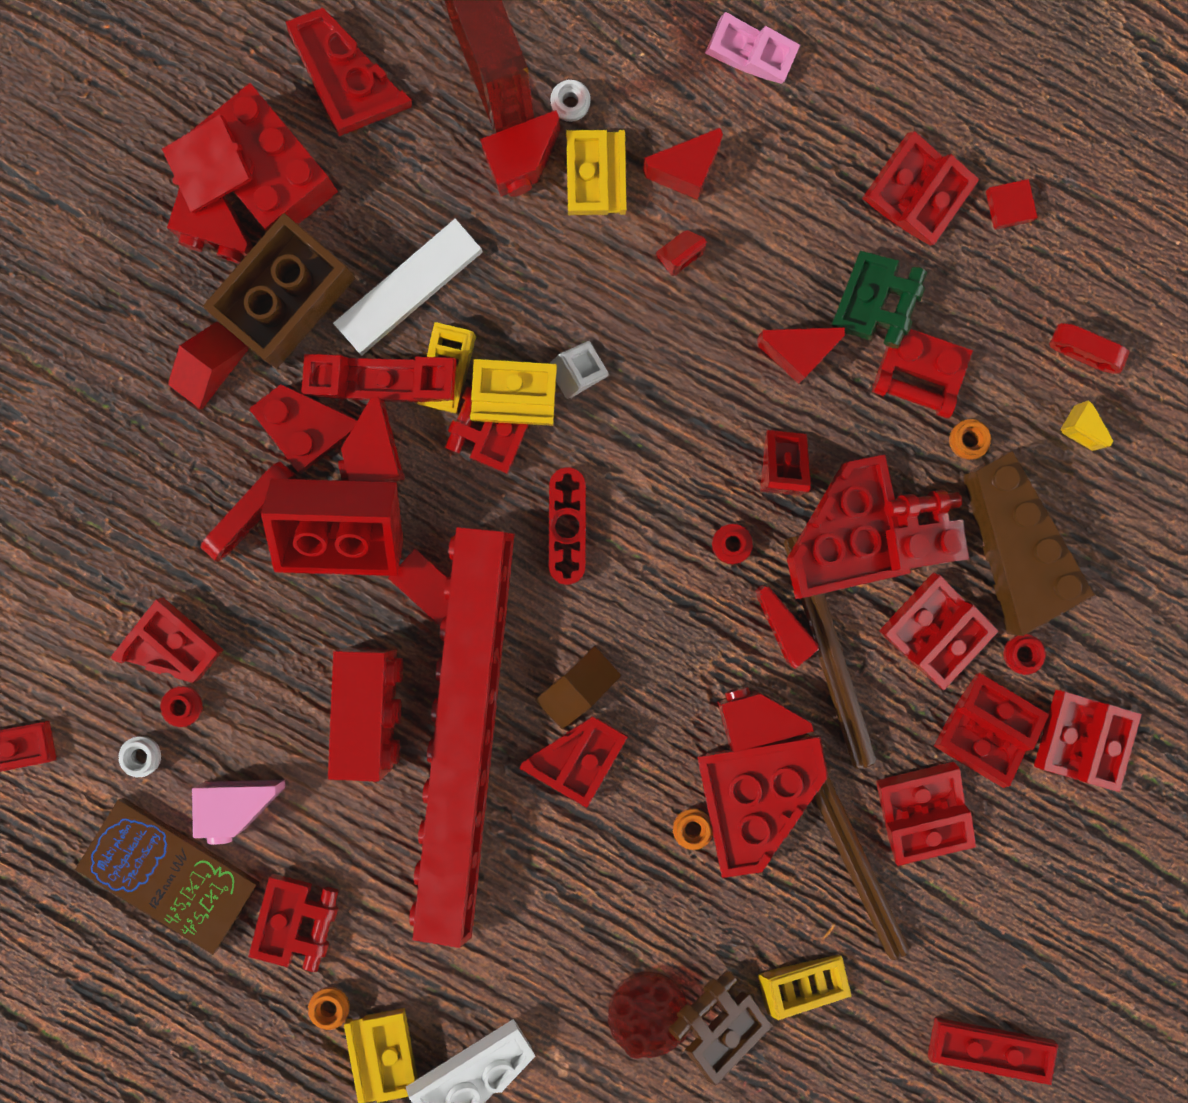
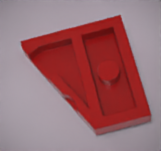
[110,597,224,683]

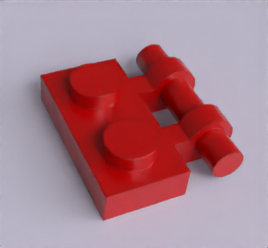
[445,385,529,475]
[884,490,969,571]
[248,874,339,972]

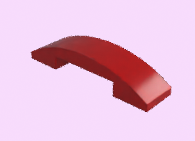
[301,354,457,402]

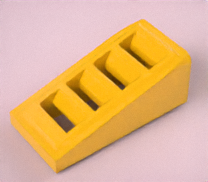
[417,322,476,414]
[758,954,852,1020]

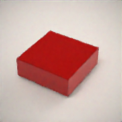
[985,179,1038,230]

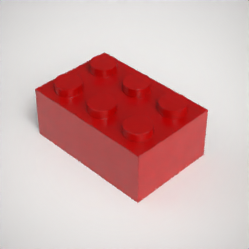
[190,83,338,231]
[261,479,404,576]
[328,647,403,782]

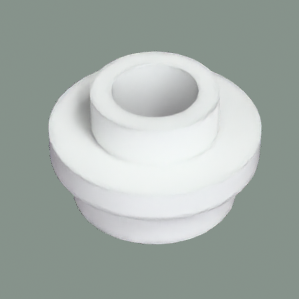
[550,80,590,122]
[119,736,161,777]

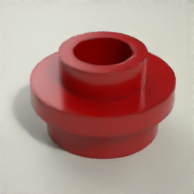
[712,524,753,564]
[1003,634,1046,675]
[160,686,203,727]

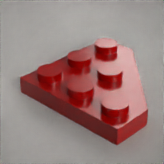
[787,454,911,599]
[697,735,828,878]

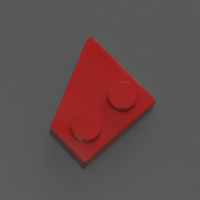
[249,384,357,474]
[519,715,628,808]

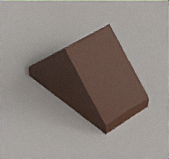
[535,645,622,729]

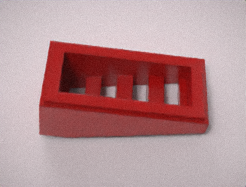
[755,585,819,669]

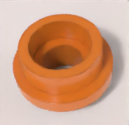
[949,419,991,460]
[673,808,713,850]
[308,987,350,1030]

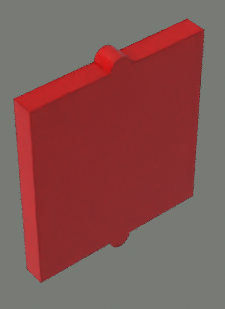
[162,114,253,213]

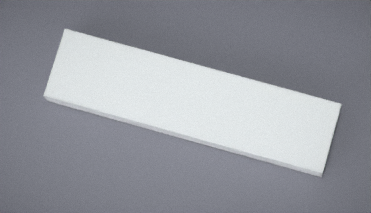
[333,219,482,356]

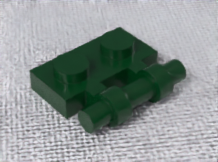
[832,250,927,348]

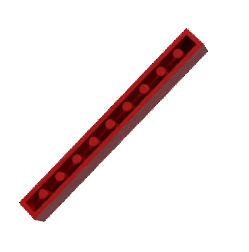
[409,527,515,948]

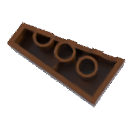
[962,451,1095,636]

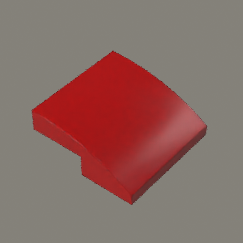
[862,131,979,246]
[879,572,999,690]
[934,673,1049,788]
[1034,689,1142,792]
[876,762,976,866]

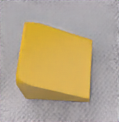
[1060,400,1113,451]

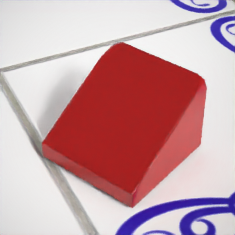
[656,230,707,276]

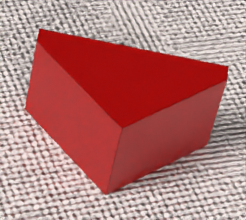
[643,128,723,200]
[168,321,249,410]
[757,327,845,384]
[760,430,811,496]

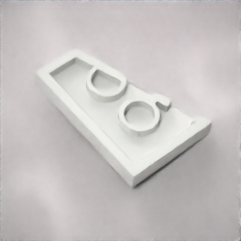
[406,1019,535,1103]

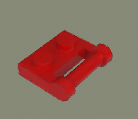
[872,329,973,419]

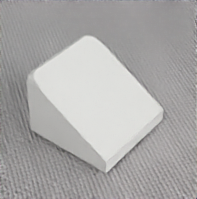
[549,341,609,399]

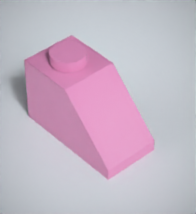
[192,780,285,844]

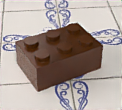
[202,213,356,369]

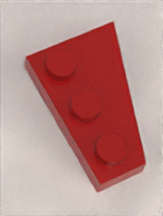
[286,7,412,136]

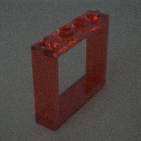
[444,0,534,134]

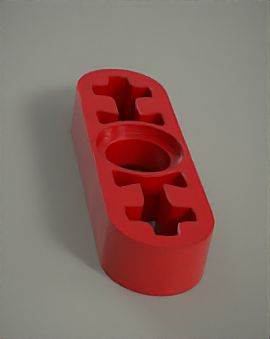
[200,461,297,562]
[549,467,586,585]

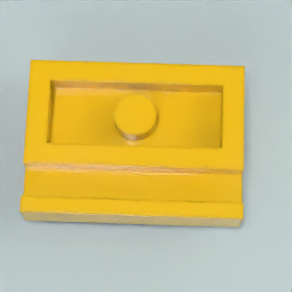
[566,130,627,215]
[470,359,557,426]
[344,1008,418,1103]

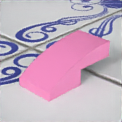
[705,12,800,84]

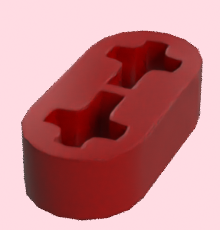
[1049,323,1130,374]

